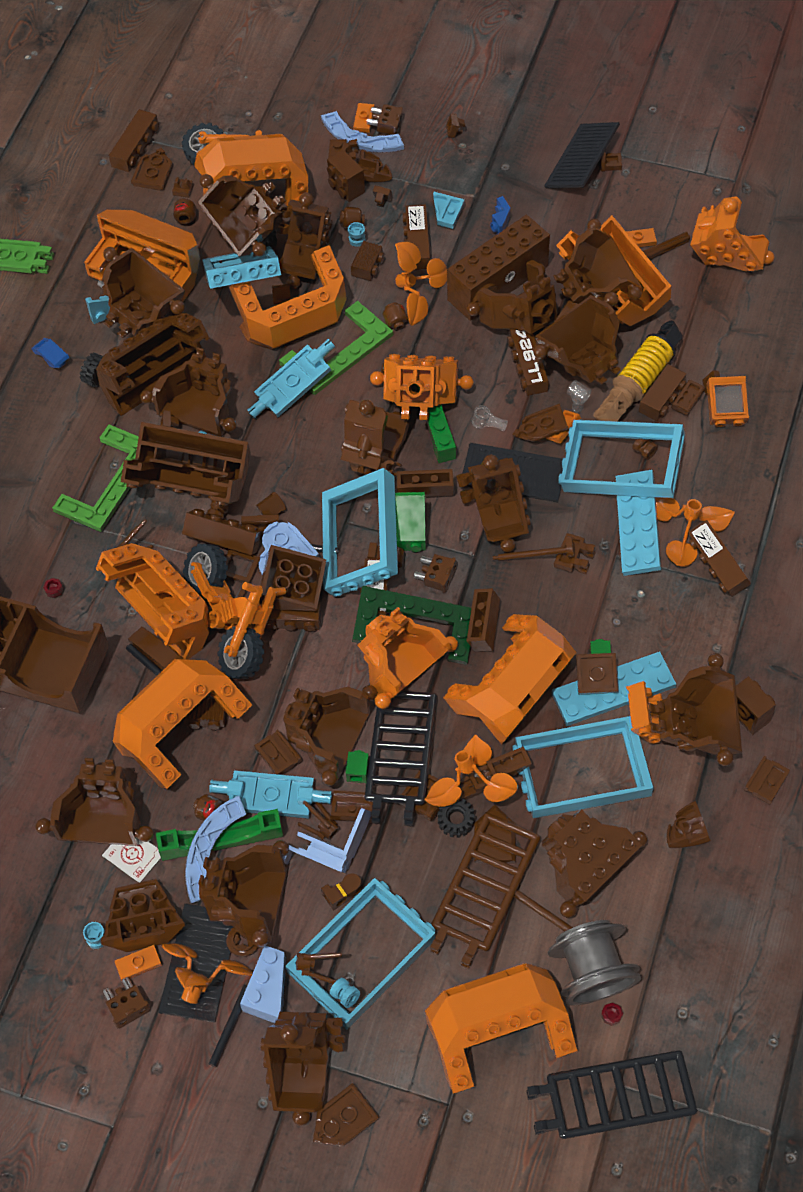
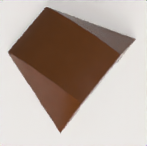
[101,879,185,952]

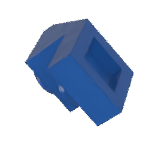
[490,196,510,234]
[31,338,69,368]

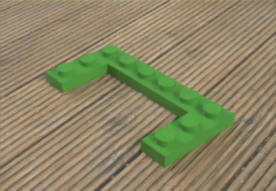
[279,301,393,395]
[52,425,139,532]

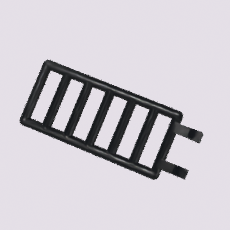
[364,691,437,826]
[526,1050,697,1139]

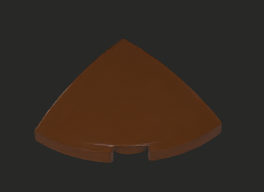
[358,149,392,182]
[667,801,711,848]

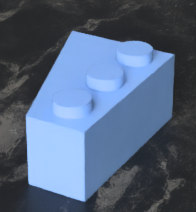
[240,946,286,1023]

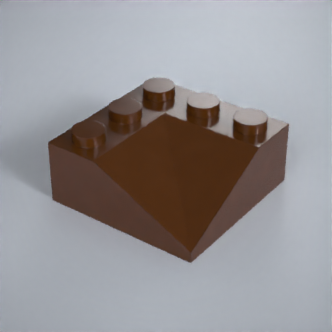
[259,545,327,611]

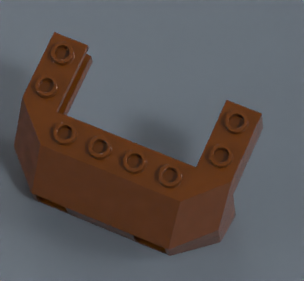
[96,313,210,416]
[121,422,251,506]

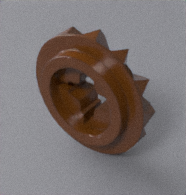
[226,927,258,958]

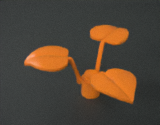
[395,242,447,325]
[656,497,735,567]
[425,735,518,807]
[161,943,253,1004]

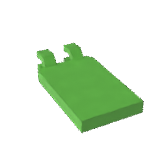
[0,239,55,273]

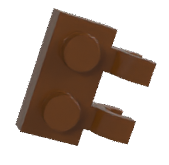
[328,139,358,163]
[554,533,596,574]

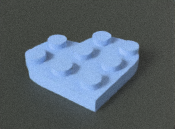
[259,521,319,574]

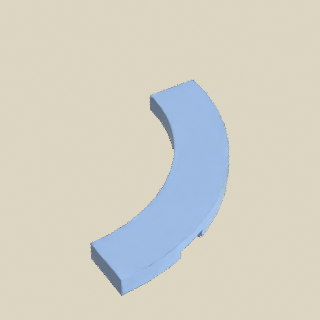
[321,111,404,152]
[185,796,246,903]

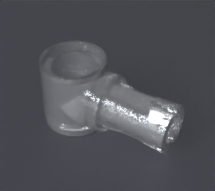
[567,380,591,412]
[471,405,508,432]

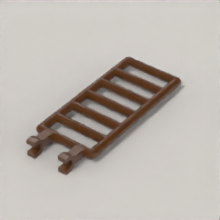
[430,813,540,969]

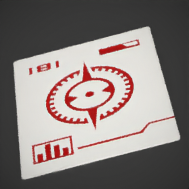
[102,840,161,883]

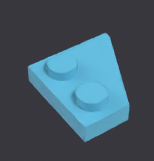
[433,192,465,229]
[85,296,110,324]

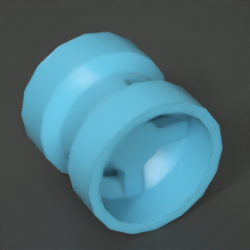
[348,222,366,247]
[83,922,105,949]
[330,978,360,1008]

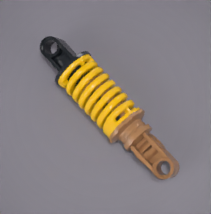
[594,320,683,422]

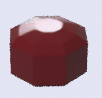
[43,578,64,598]
[601,1002,623,1026]

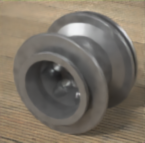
[547,920,641,1005]

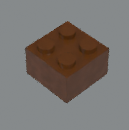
[327,150,365,202]
[736,676,776,735]

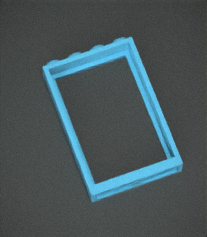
[202,247,281,289]
[559,420,685,498]
[322,468,398,597]
[512,716,653,818]
[285,878,436,1030]

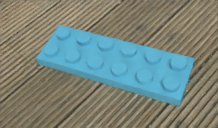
[616,470,661,576]
[551,652,676,726]

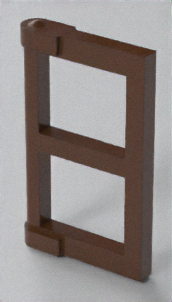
[226,549,260,598]

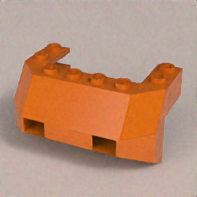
[194,134,308,206]
[84,210,200,302]
[556,215,671,326]
[229,245,346,349]
[96,543,210,660]
[443,614,576,745]
[113,659,252,789]
[425,963,577,1094]

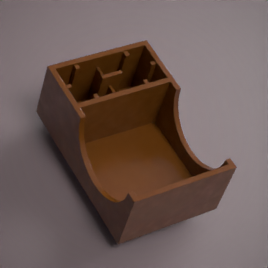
[0,596,109,713]

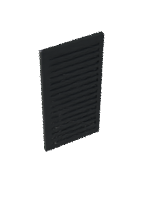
[544,122,620,188]
[462,443,563,503]
[158,903,233,1023]

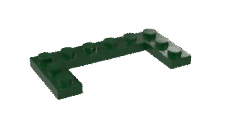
[352,586,472,665]

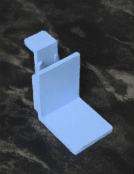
[283,808,371,873]

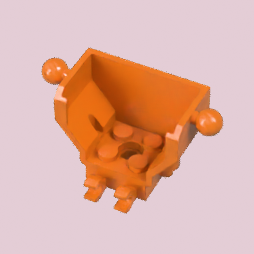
[690,196,774,271]
[370,354,474,420]
[357,607,458,709]

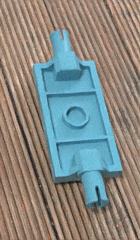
[247,339,335,419]
[209,770,332,818]

